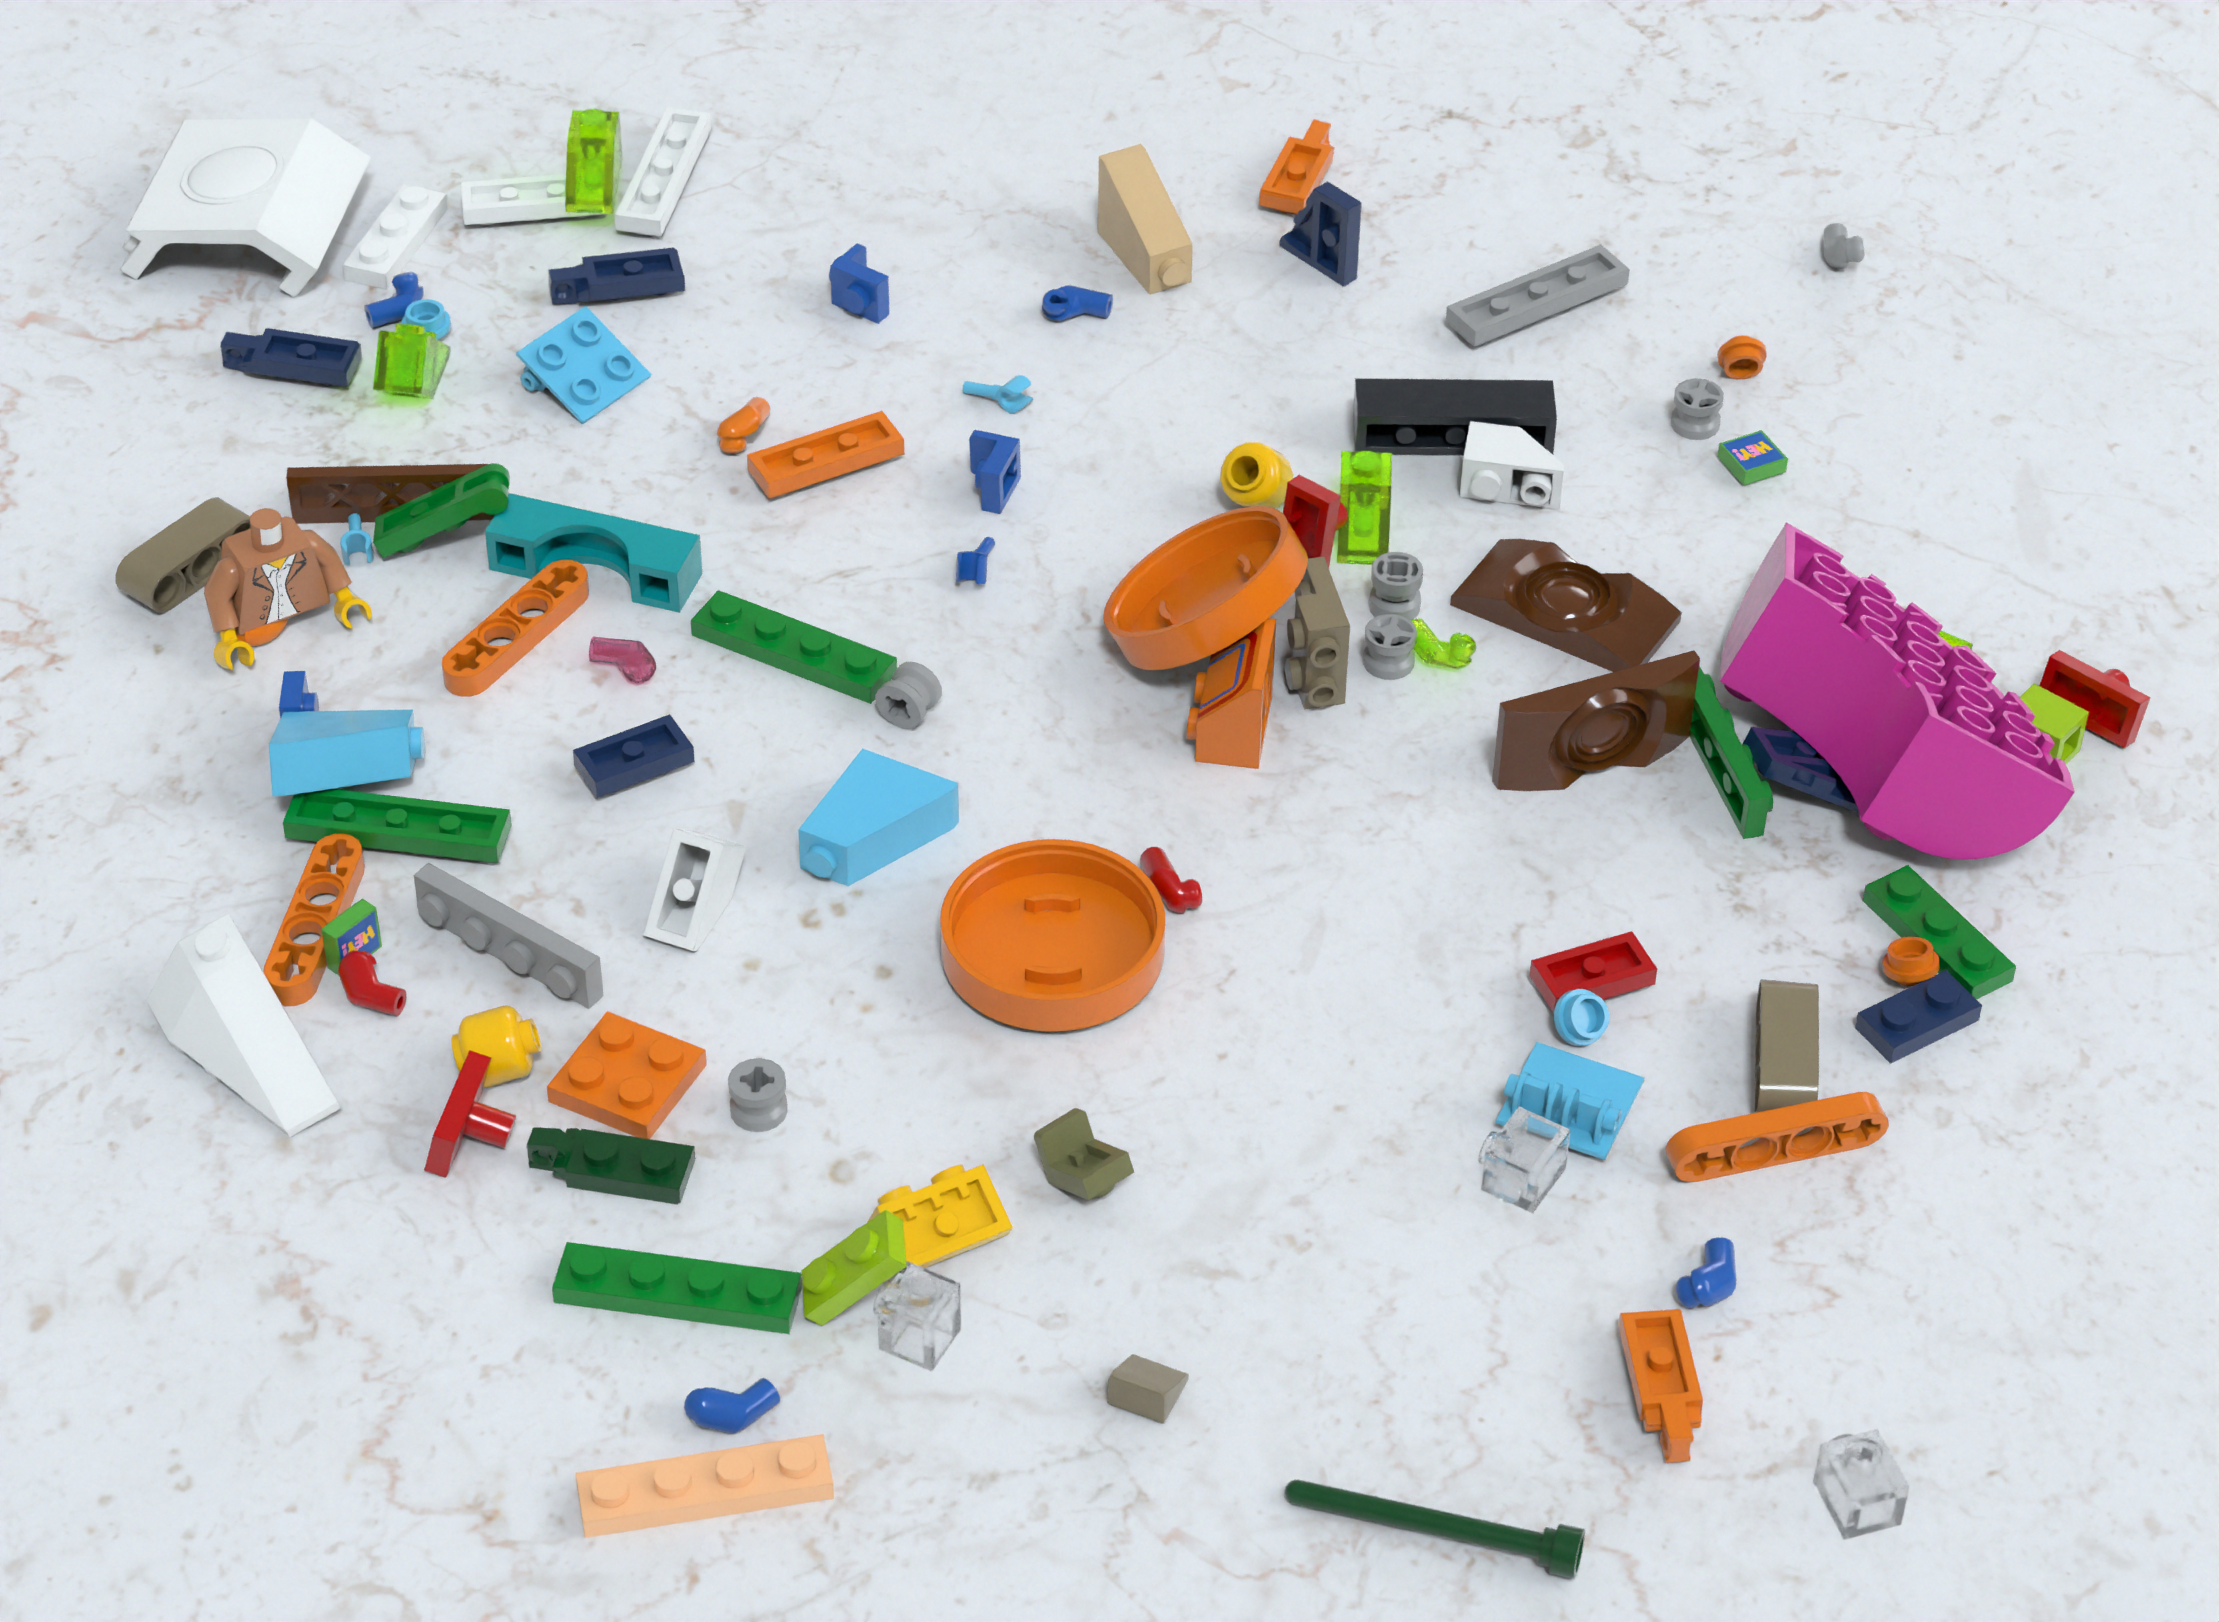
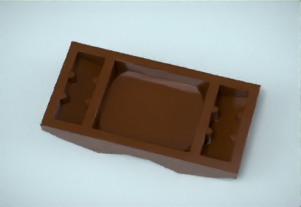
[1450,539,1682,672]
[1492,650,1700,791]

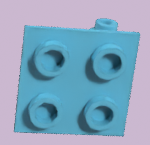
[516,306,652,424]
[1496,1042,1644,1160]

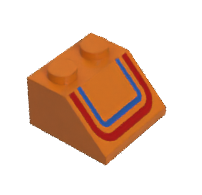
[1187,618,1276,769]

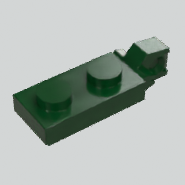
[526,1127,696,1205]

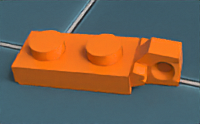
[1259,119,1334,214]
[1618,1309,1703,1463]

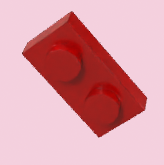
[1529,931,1657,1013]

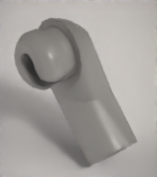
[1824,223,1864,268]

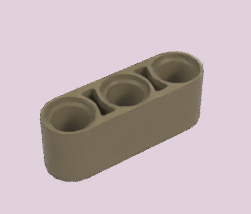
[115,498,250,613]
[1755,979,1819,1113]

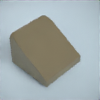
[1108,1354,1189,1424]

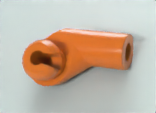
[717,397,770,453]

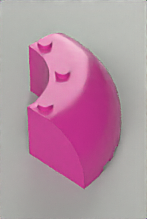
[1720,522,2074,860]

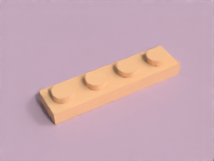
[575,1434,834,1538]

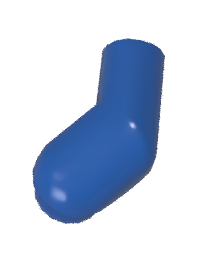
[364,272,424,328]
[1042,285,1113,321]
[1676,1237,1737,1308]
[684,1378,780,1434]

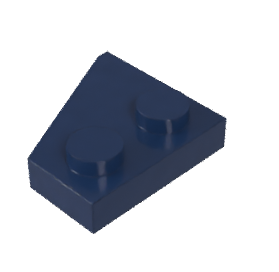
[1279,181,1362,287]
[1742,727,1859,813]

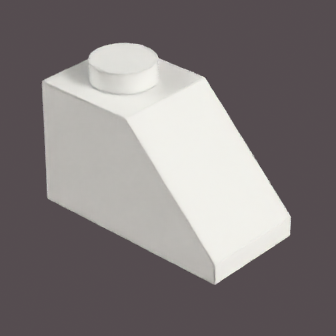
[643,828,746,951]

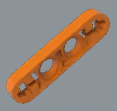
[442,560,589,697]
[263,834,365,1006]
[1665,1092,1889,1182]

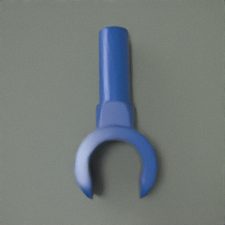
[956,537,995,585]

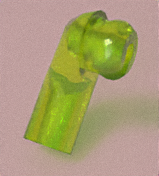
[1411,618,1477,670]

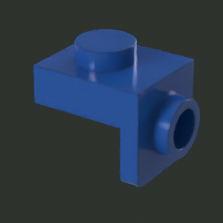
[829,243,890,324]

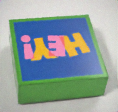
[1717,430,1788,486]
[321,898,382,976]

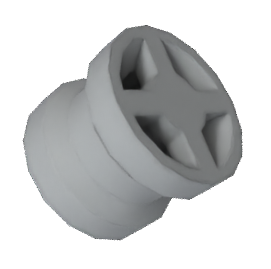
[1671,378,1724,440]
[1363,614,1417,680]
[875,662,942,729]
[728,1058,788,1132]

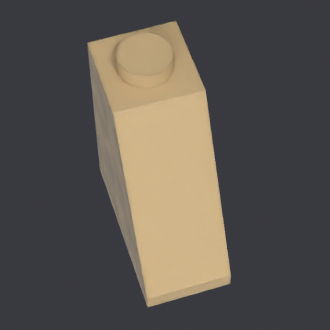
[1098,144,1193,295]

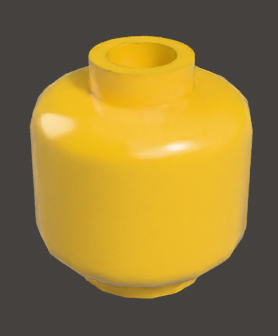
[1220,442,1293,509]
[451,1005,541,1087]

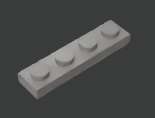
[1446,245,1630,347]
[413,863,604,1009]

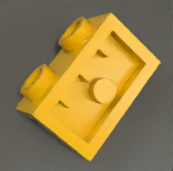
[867,1164,1013,1277]

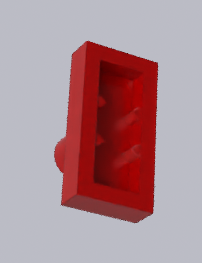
[1283,474,1348,581]
[2039,650,2151,748]
[424,1050,516,1178]

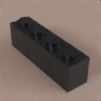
[1353,378,1557,456]

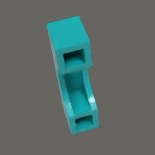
[485,493,703,613]

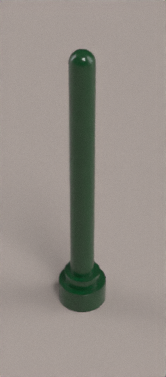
[1285,1480,1585,1579]

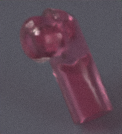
[589,636,656,683]

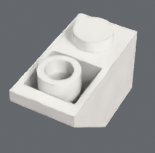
[1460,421,1565,510]

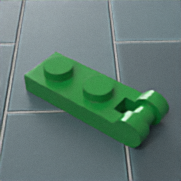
[373,463,510,558]

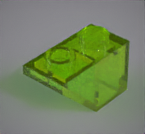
[373,324,451,399]

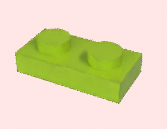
[802,1210,907,1326]

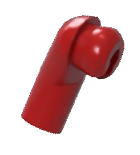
[1140,847,1202,914]
[338,950,407,1016]

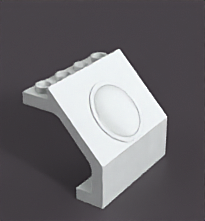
[120,118,371,298]

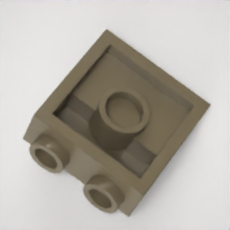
[1285,557,1350,710]

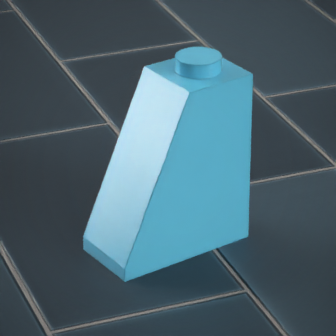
[269,709,425,796]
[798,749,959,886]

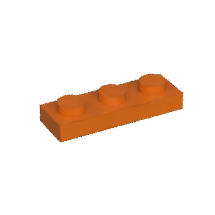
[747,411,905,499]

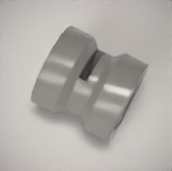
[1369,552,1423,621]

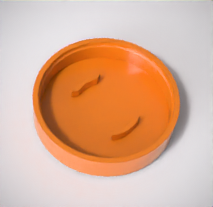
[1103,506,1308,670]
[940,839,1165,1032]

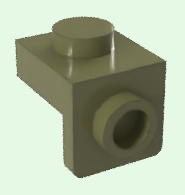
[1034,1108,1134,1200]

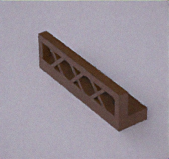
[286,464,495,524]

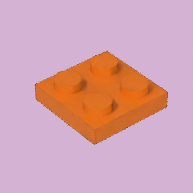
[547,1011,707,1139]

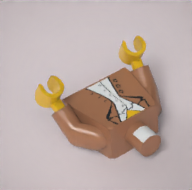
[204,508,372,670]

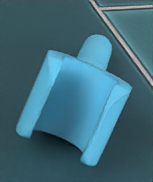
[963,375,1033,413]
[340,513,374,565]

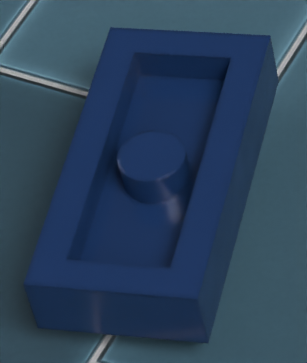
[573,714,695,798]
[1855,970,1982,1064]

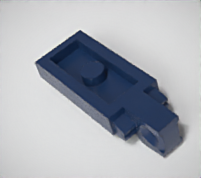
[548,247,685,304]
[220,328,362,387]

